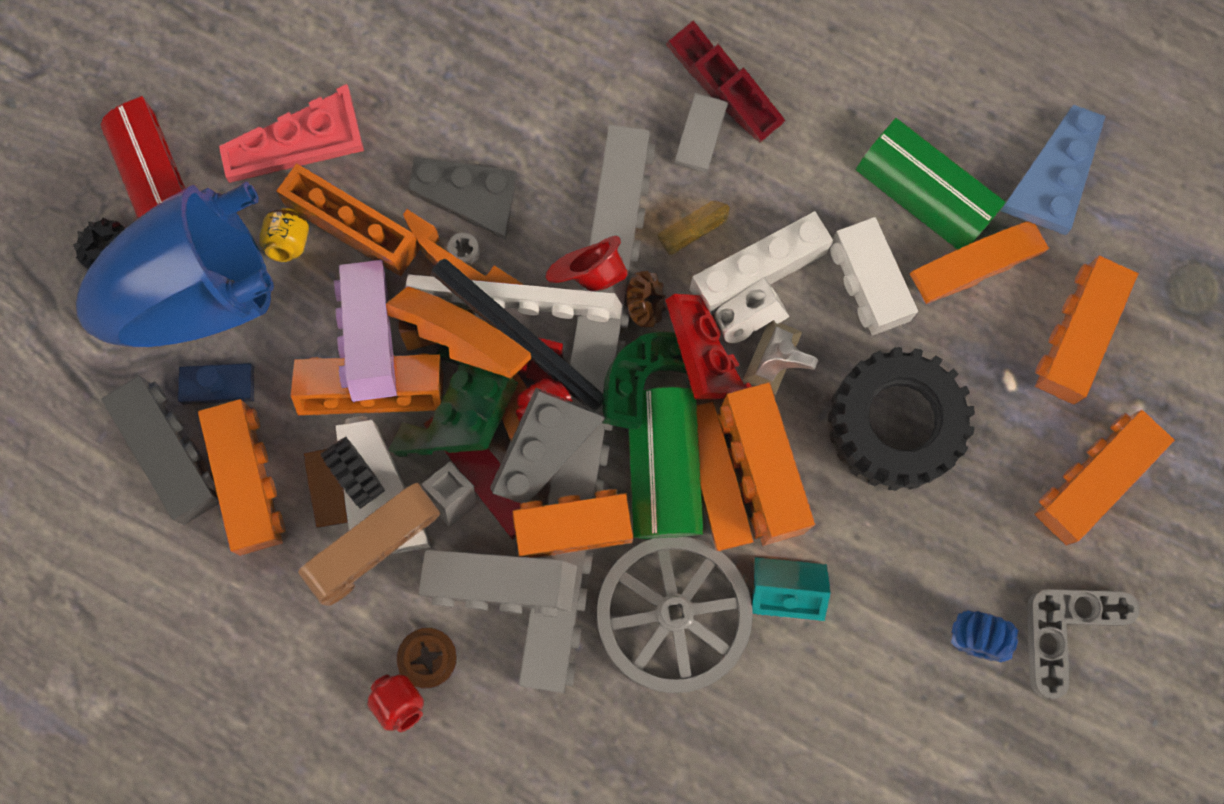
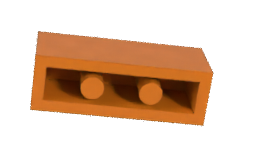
[513,489,633,558]

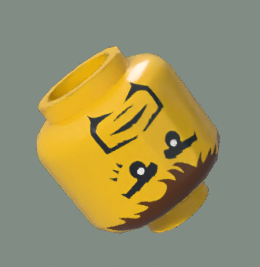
[259,208,309,262]

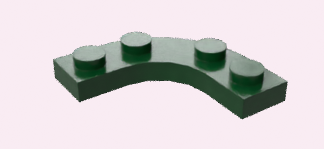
[602,332,687,430]

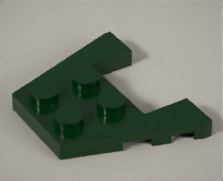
[388,344,518,457]

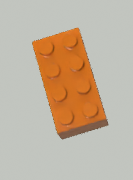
[717,382,815,546]

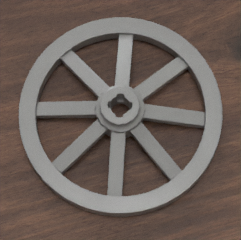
[597,537,753,693]

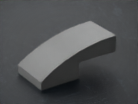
[674,93,728,173]

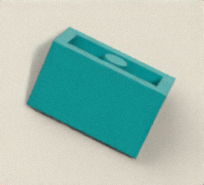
[751,557,831,621]

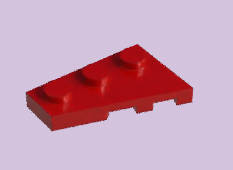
[666,293,752,399]

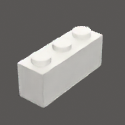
[830,217,918,336]

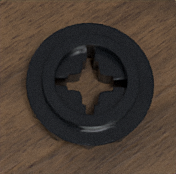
[73,217,126,269]

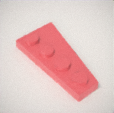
[219,84,364,183]

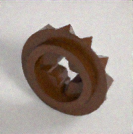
[627,270,667,328]
[397,628,457,689]

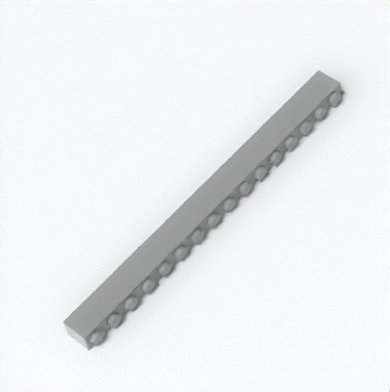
[518,125,655,693]

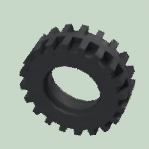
[828,347,975,491]

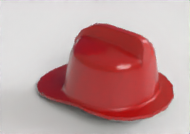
[545,235,628,292]

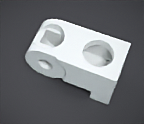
[714,278,789,343]

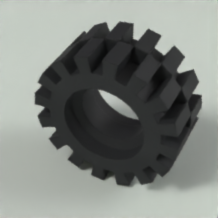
[320,436,385,509]

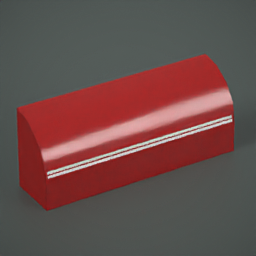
[100,96,186,218]

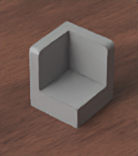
[421,462,477,527]

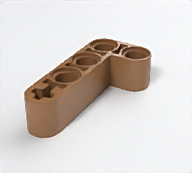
[298,483,441,606]

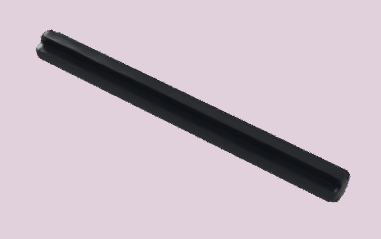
[431,259,603,411]

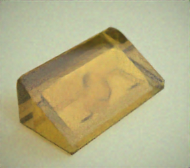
[657,201,730,255]

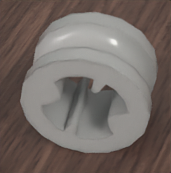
[447,232,480,266]

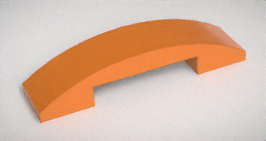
[403,209,523,285]

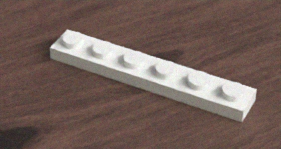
[405,274,622,322]

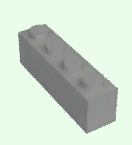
[418,550,577,617]

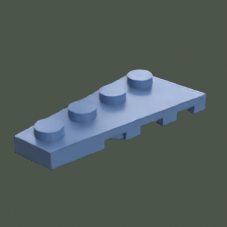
[1001,105,1106,235]

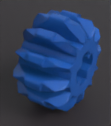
[951,610,1019,662]

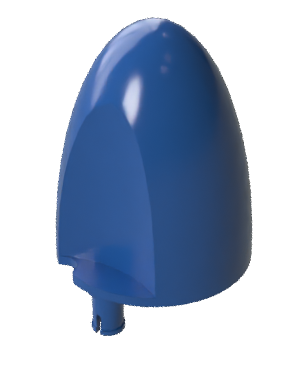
[76,182,274,347]

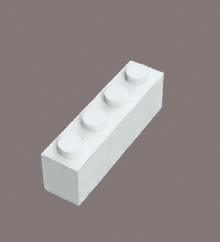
[690,211,833,315]

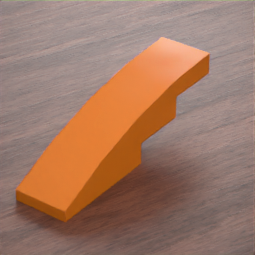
[909,221,1049,304]
[386,286,531,378]
[697,402,754,551]

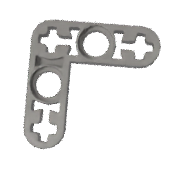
[1027,589,1140,699]

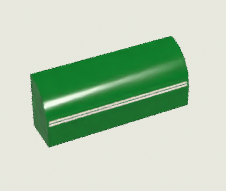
[855,118,1006,250]
[629,387,703,540]

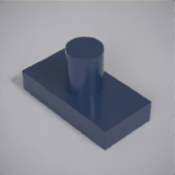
[178,363,254,405]

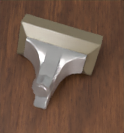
[742,320,818,397]

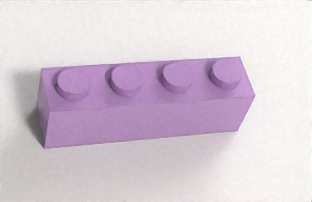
[334,260,397,402]

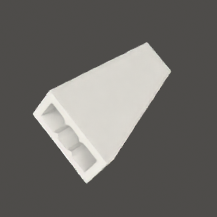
[336,416,431,554]

